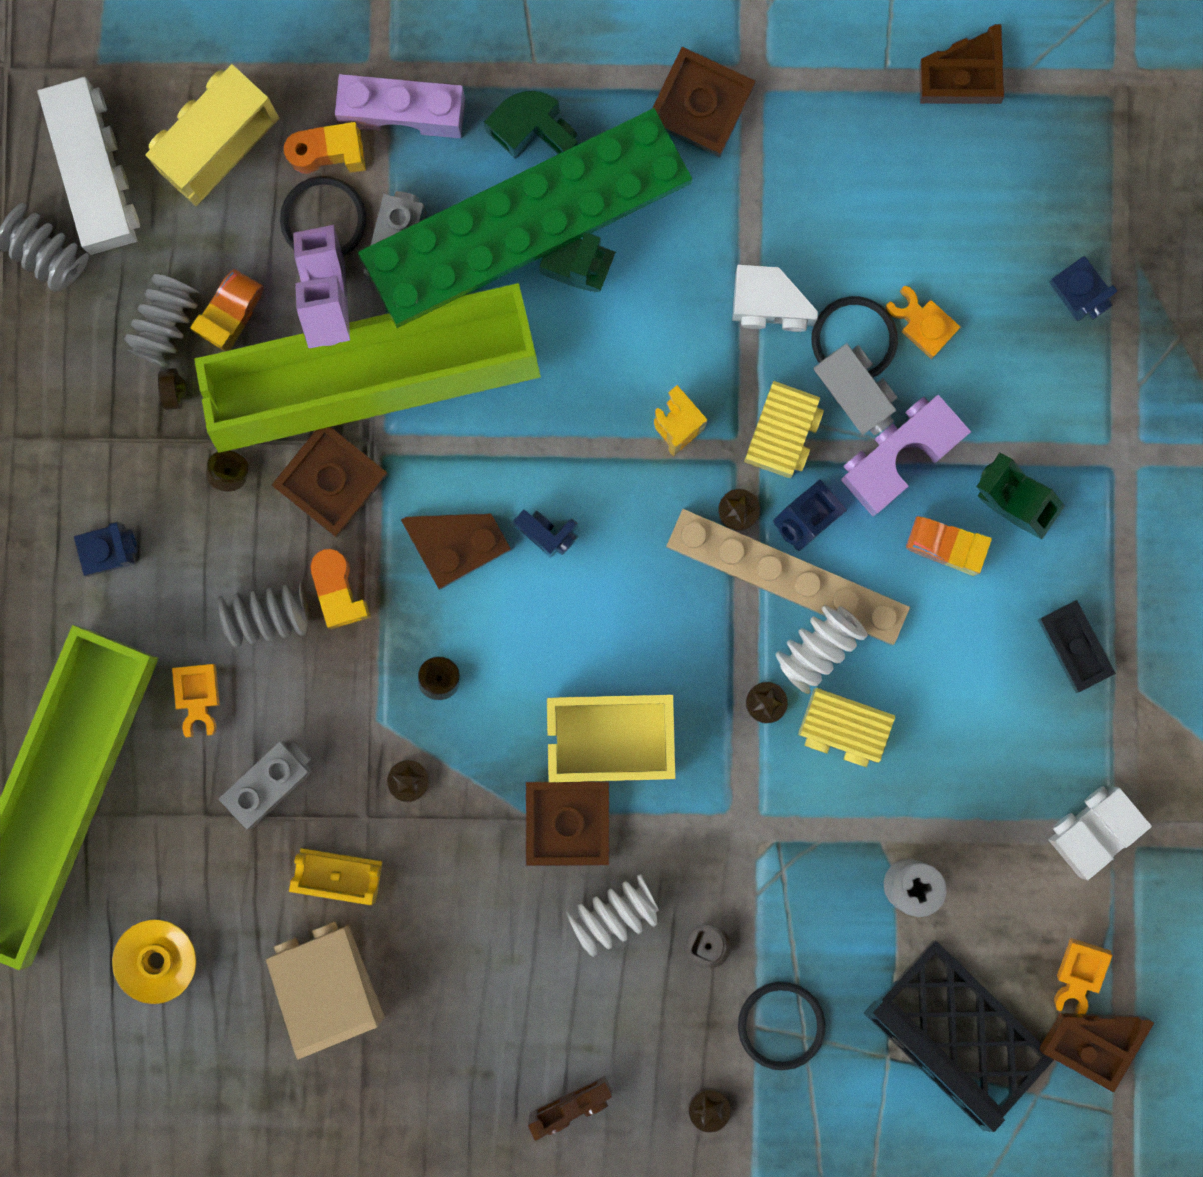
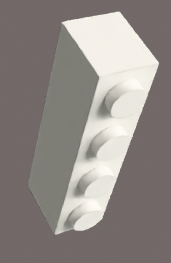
[37,77,140,255]

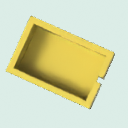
[145,64,280,206]
[547,695,675,782]

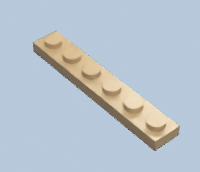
[666,509,910,645]

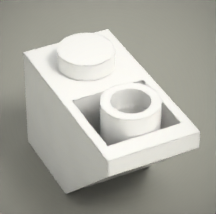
[732,265,818,332]

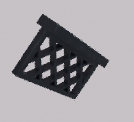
[864,940,1054,1132]

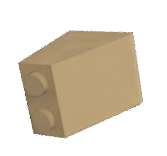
[266,922,385,1060]

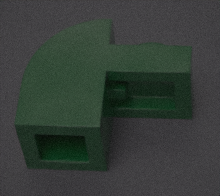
[484,91,578,159]
[539,232,616,292]
[976,452,1065,539]

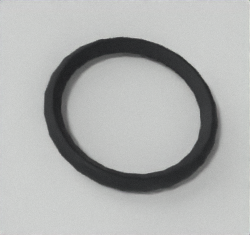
[280,176,366,256]
[812,296,898,378]
[738,982,826,1071]

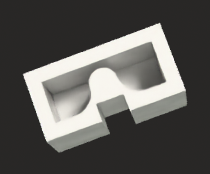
[1048,786,1152,880]

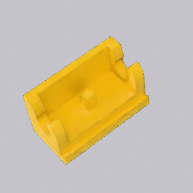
[654,385,708,457]
[289,848,383,905]

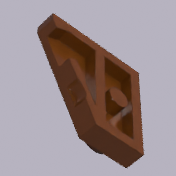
[919,24,1004,104]
[401,513,512,590]
[1039,1013,1154,1092]
[528,1076,612,1141]

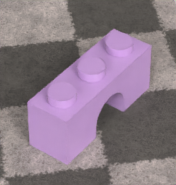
[335,74,465,138]
[293,225,350,348]
[841,395,971,517]

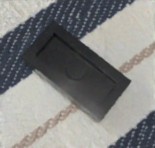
[1037,600,1116,693]

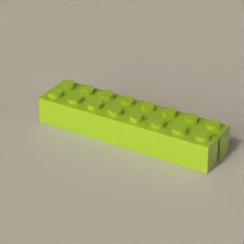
[194,283,541,453]
[0,625,159,971]

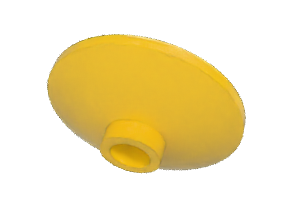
[112,919,196,1004]

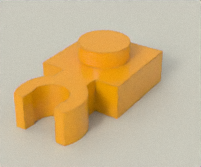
[885,286,961,359]
[172,664,220,738]
[1054,938,1113,1014]

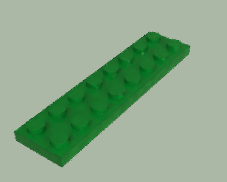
[358,108,693,328]

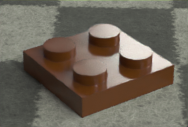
[652,47,756,158]
[272,427,389,538]
[526,781,609,866]

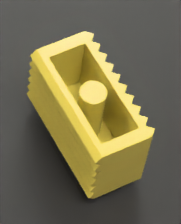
[744,381,824,478]
[798,688,896,768]

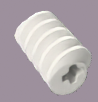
[775,605,868,694]
[566,874,659,957]

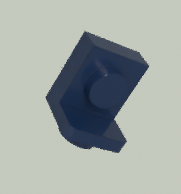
[1049,255,1118,321]
[773,479,847,551]
[513,509,578,558]
[74,522,138,577]

